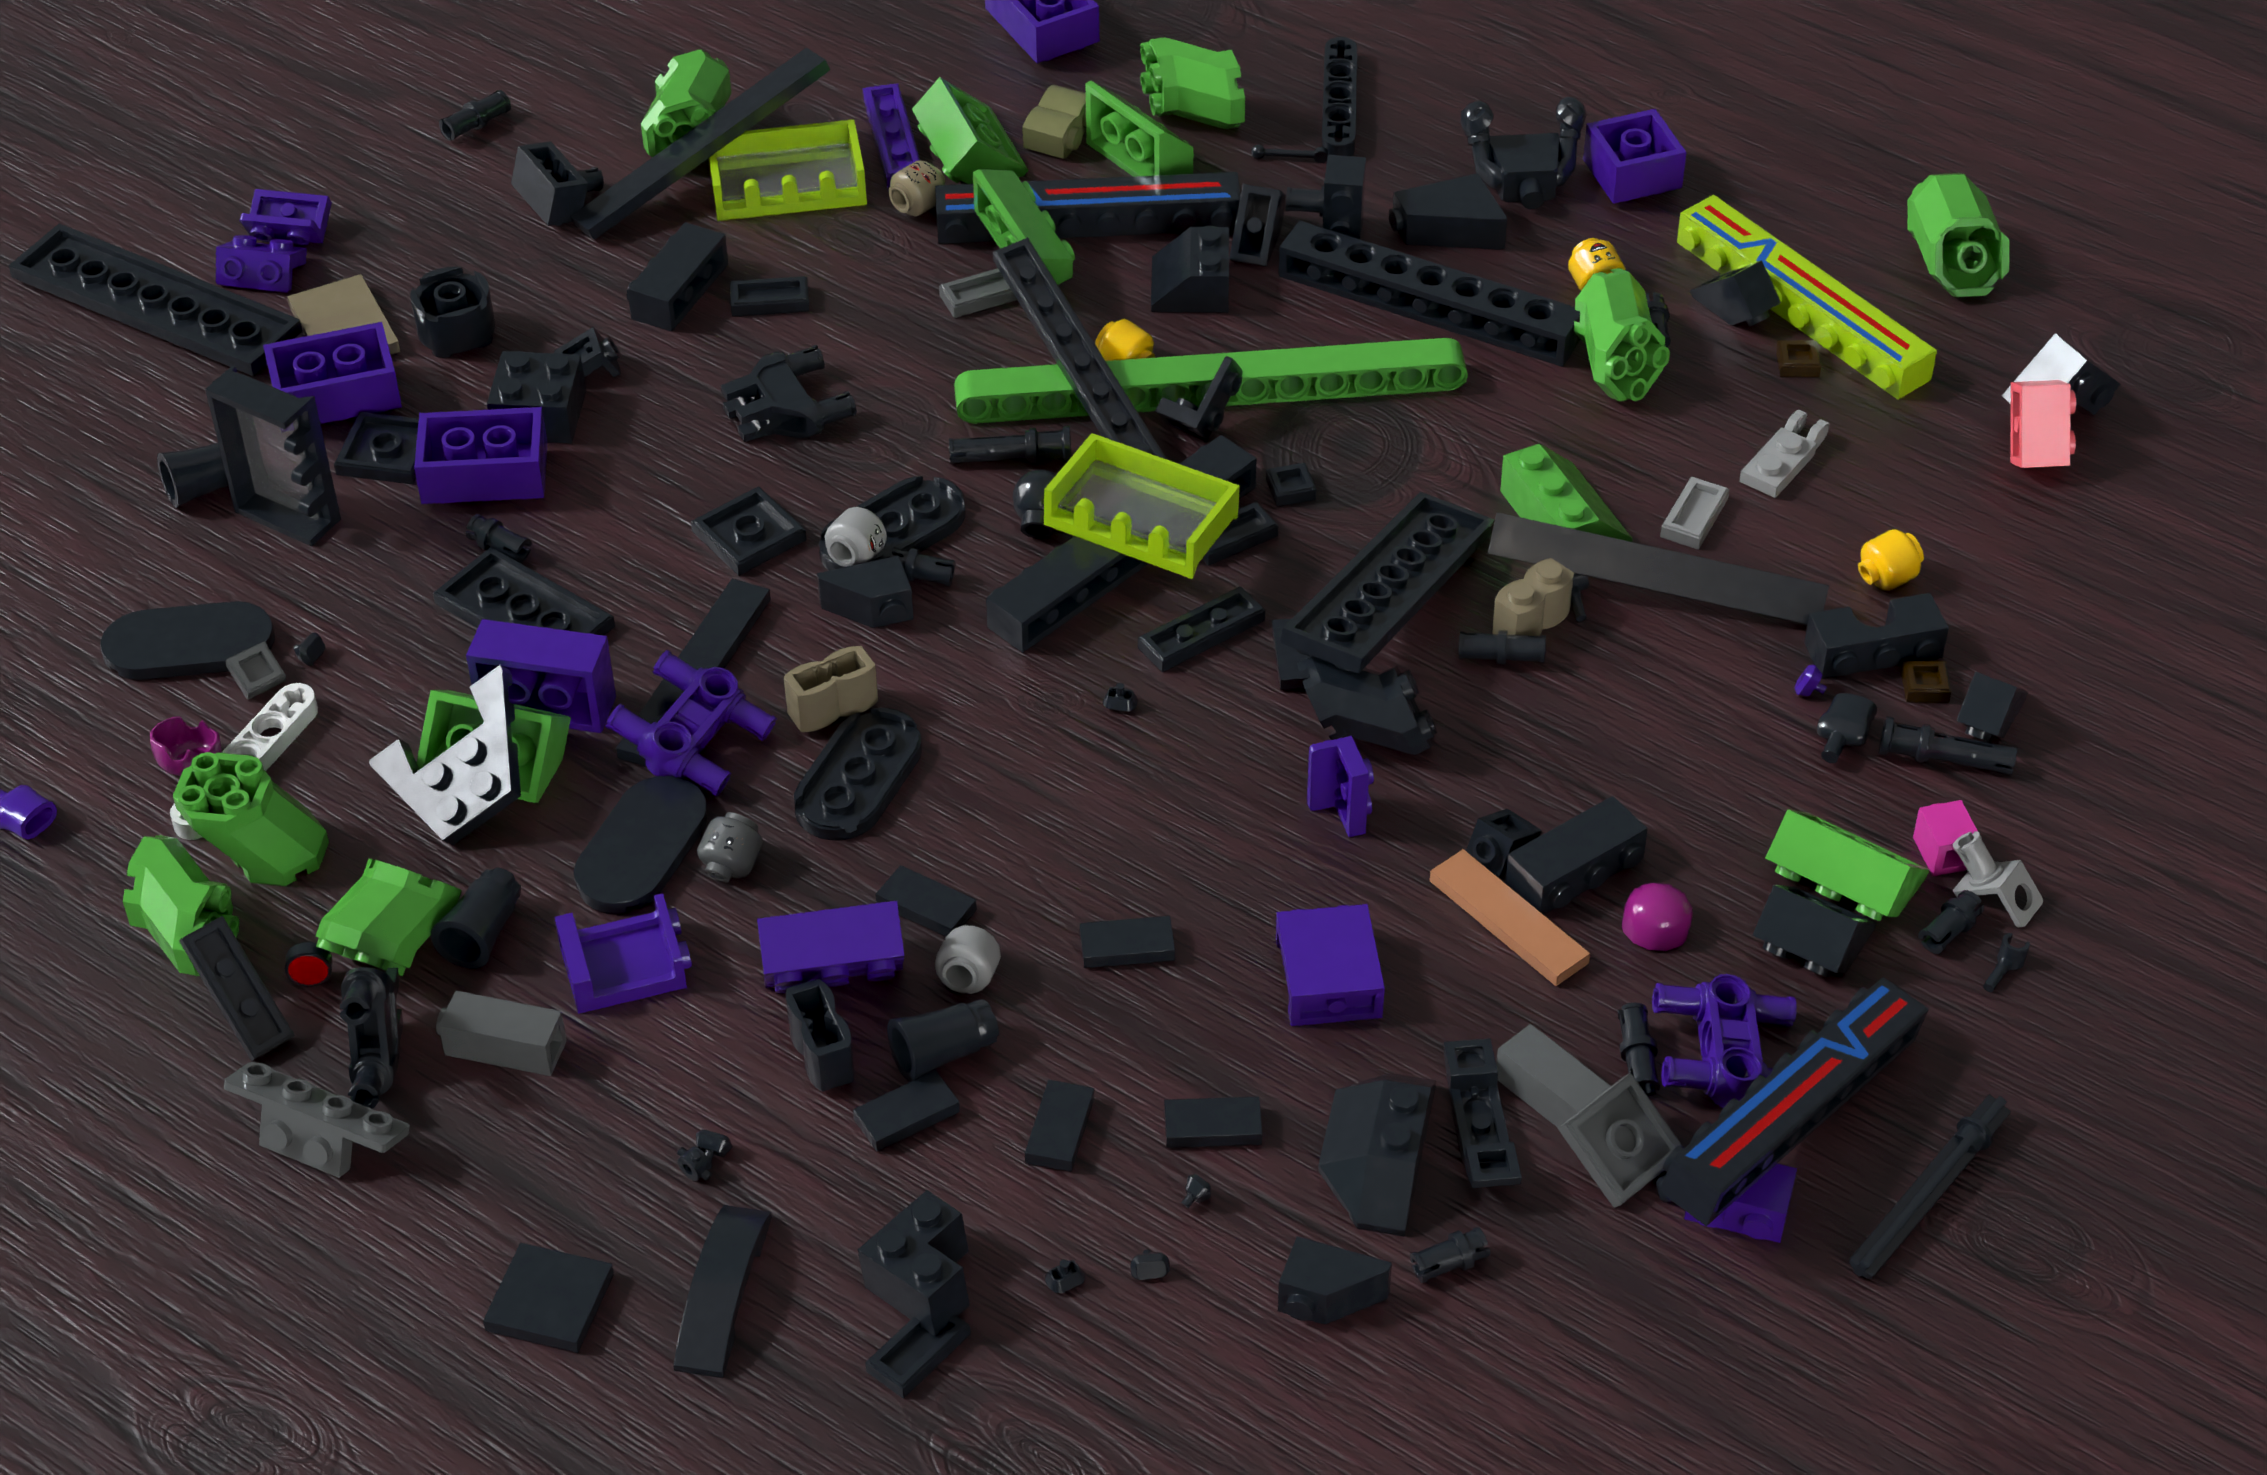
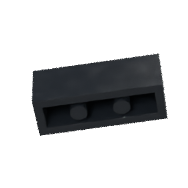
[626,222,729,332]
[1505,796,1648,915]

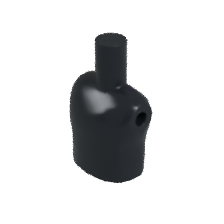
[1817,693,1877,763]

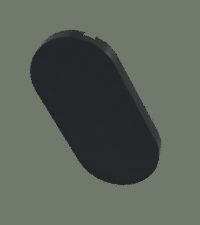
[819,476,966,570]
[100,601,274,680]
[794,707,922,840]
[574,776,707,914]

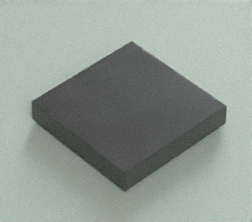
[1557,1073,1683,1208]

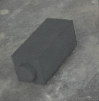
[436,991,567,1076]
[1496,1024,1610,1128]

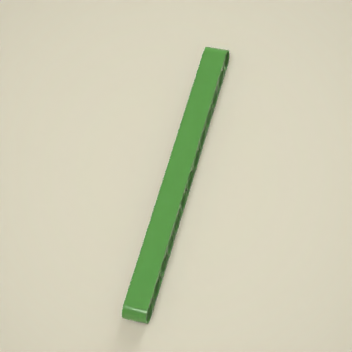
[954,338,1468,424]

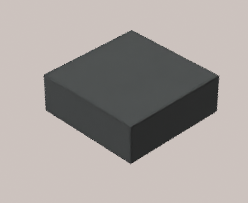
[226,641,286,700]

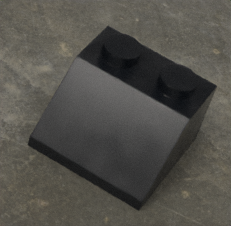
[1151,226,1229,313]
[1752,885,1877,977]

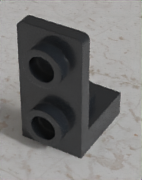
[1155,356,1243,442]

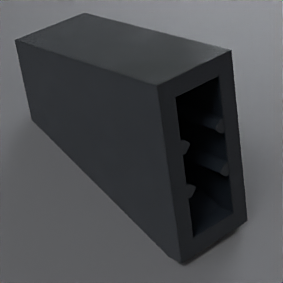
[1388,173,1507,250]

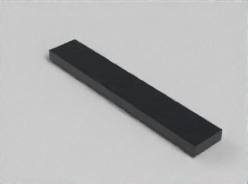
[616,578,771,767]

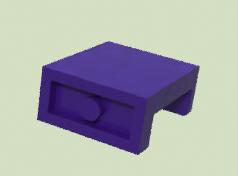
[554,893,692,1014]
[1276,904,1385,1026]

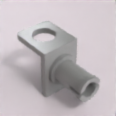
[1953,831,2043,928]

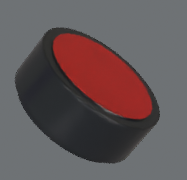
[285,942,333,987]

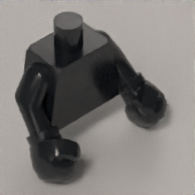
[1460,97,1587,210]

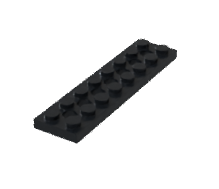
[8,223,303,376]
[1280,492,1495,674]

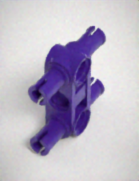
[605,650,777,797]
[1652,974,1797,1108]

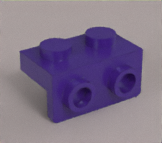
[240,189,332,245]
[216,235,307,292]
[1307,736,1374,838]

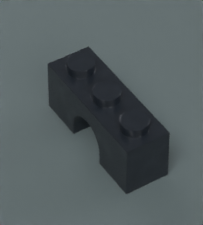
[1804,593,1949,679]

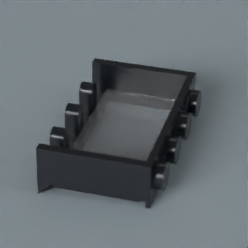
[205,365,341,546]

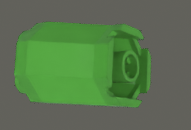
[1140,37,1245,129]
[641,49,731,157]
[1908,173,2010,297]
[1574,268,1670,401]
[173,752,329,886]
[123,835,239,976]
[315,859,462,976]

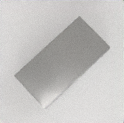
[1660,477,1729,550]

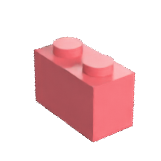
[2010,380,2076,468]

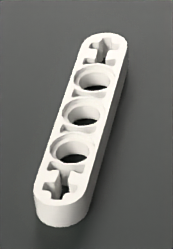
[170,683,318,840]

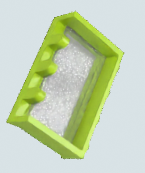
[708,119,867,221]
[1044,433,1240,579]

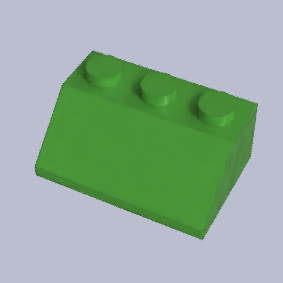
[912,77,1029,184]
[1085,81,1194,177]
[973,169,1075,285]
[1500,444,1633,542]
[417,690,571,803]
[1765,809,1930,921]

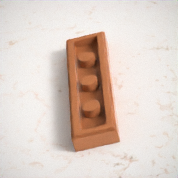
[1430,849,1590,986]

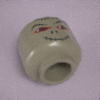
[889,160,945,216]

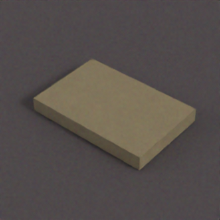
[287,274,400,355]

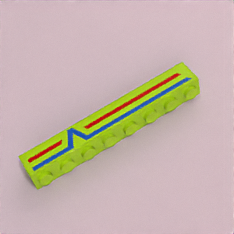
[1677,195,1937,400]

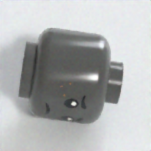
[697,812,763,882]

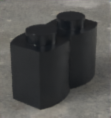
[786,979,854,1092]

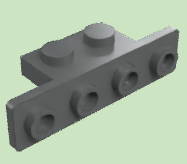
[224,1062,410,1178]

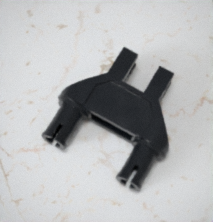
[720,344,857,442]
[339,967,403,1109]

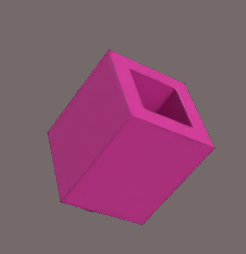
[1913,800,1978,876]

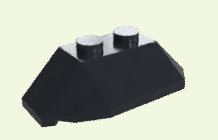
[1318,1073,1437,1237]

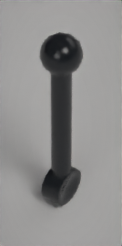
[1251,144,1329,163]

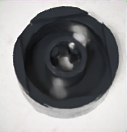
[410,267,495,358]

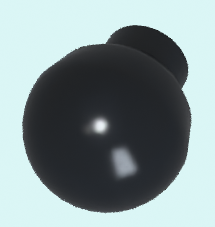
[1012,470,1056,539]

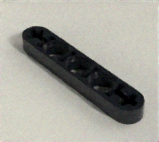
[1322,37,1357,156]

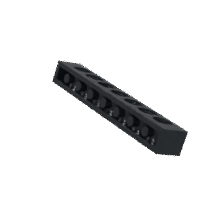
[1279,221,1581,367]

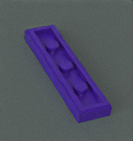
[863,83,920,187]

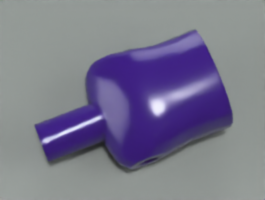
[0,785,57,840]

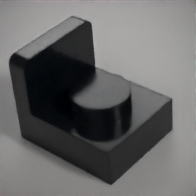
[554,327,621,378]
[1466,808,1542,877]

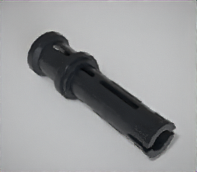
[949,426,1072,465]
[1879,716,2017,775]

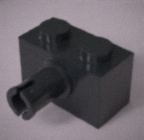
[511,141,604,226]
[1285,155,1366,240]

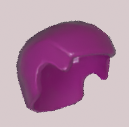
[150,716,222,776]
[1622,883,1693,951]

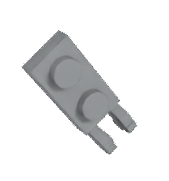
[1739,410,1830,498]

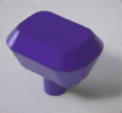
[1794,665,1827,696]

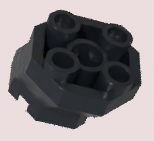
[1297,656,1437,755]

